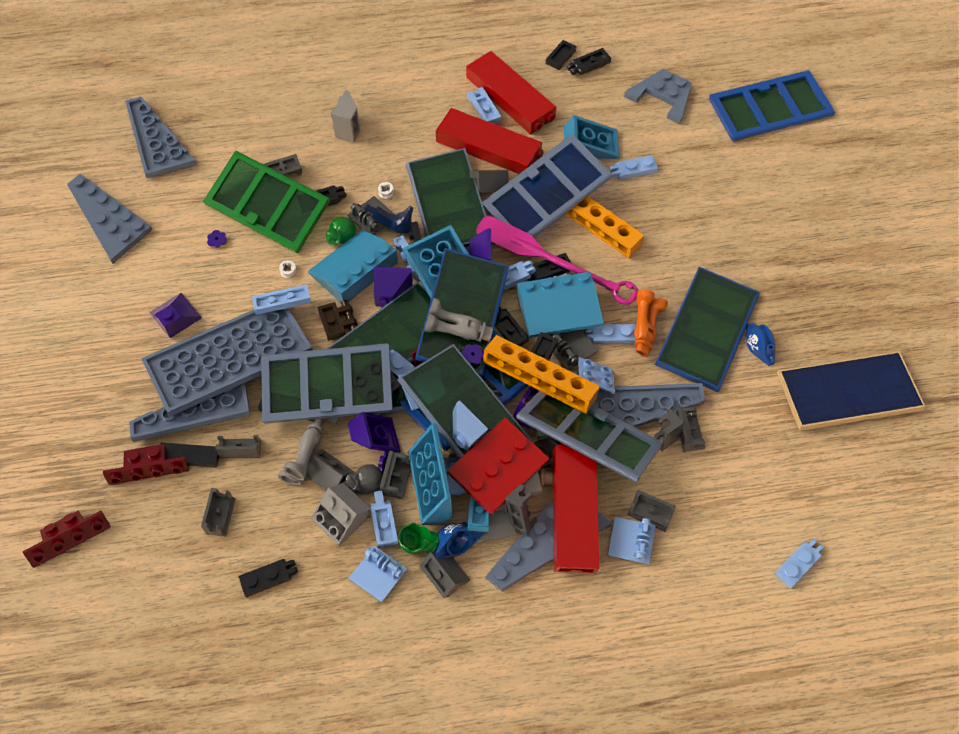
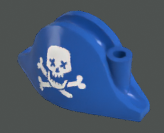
[746,323,776,366]
[436,522,484,559]

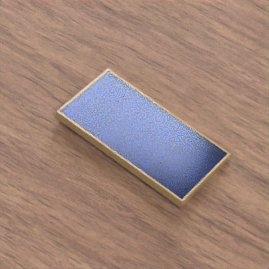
[777,351,926,431]

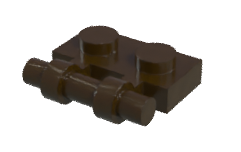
[317,300,358,341]

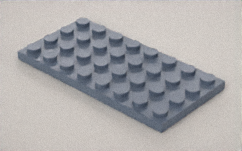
[141,308,313,417]

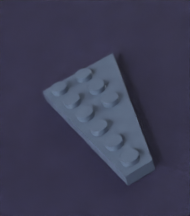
[125,97,197,178]
[67,174,152,264]
[129,383,251,442]
[588,383,705,443]
[486,499,612,592]

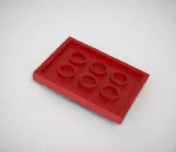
[447,418,549,516]

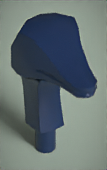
[364,203,413,234]

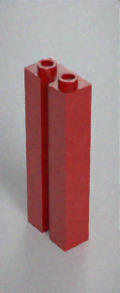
[466,51,556,135]
[435,108,544,174]
[552,444,599,574]

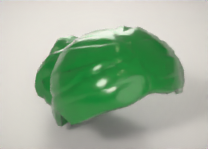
[326,217,356,246]
[398,522,440,554]

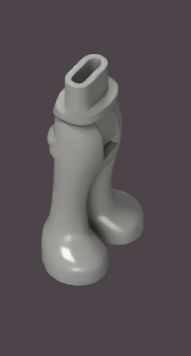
[424,298,493,342]
[278,419,323,486]

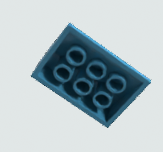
[402,225,486,307]
[308,230,398,302]
[517,272,604,338]
[408,423,453,525]

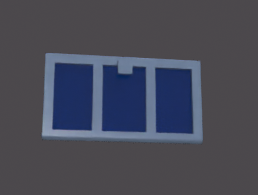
[482,134,613,238]

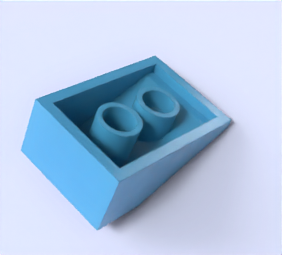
[564,115,619,159]

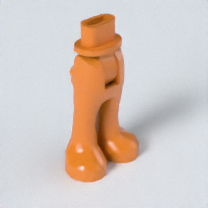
[634,290,668,357]

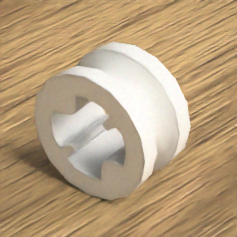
[378,182,394,200]
[279,260,296,278]

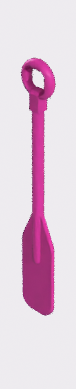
[476,216,638,305]

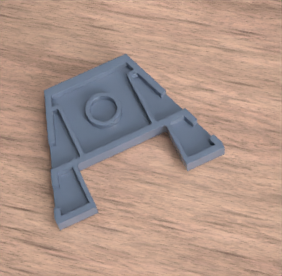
[624,69,692,125]

